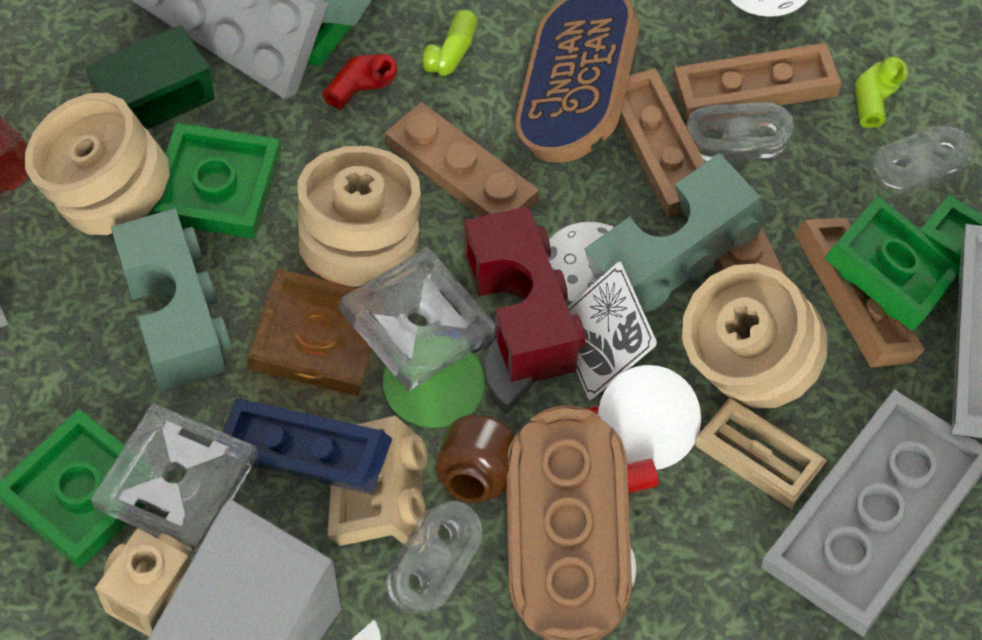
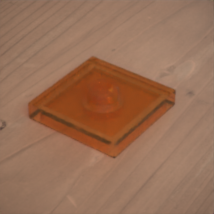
[247,269,386,396]

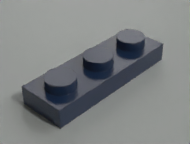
[219,398,392,495]

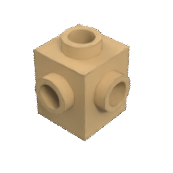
[95,528,191,637]

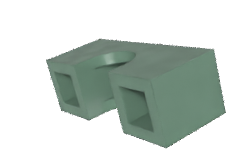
[584,153,766,312]
[111,208,232,391]

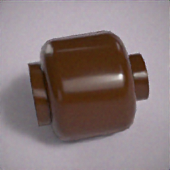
[435,414,515,503]

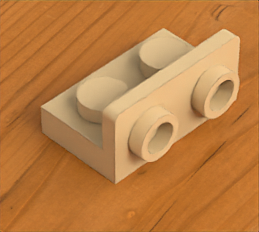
[328,416,428,547]

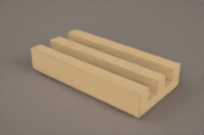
[695,397,827,510]

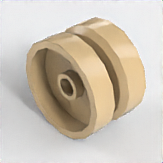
[25,93,169,235]
[297,146,421,287]
[682,263,827,409]

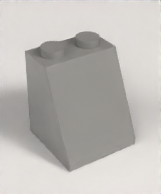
[148,499,341,640]

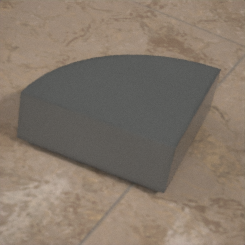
[485,338,536,414]

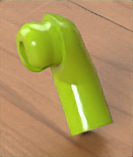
[422,10,478,77]
[854,56,908,128]

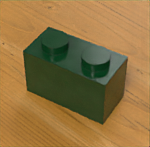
[85,25,215,130]

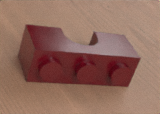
[463,206,585,382]

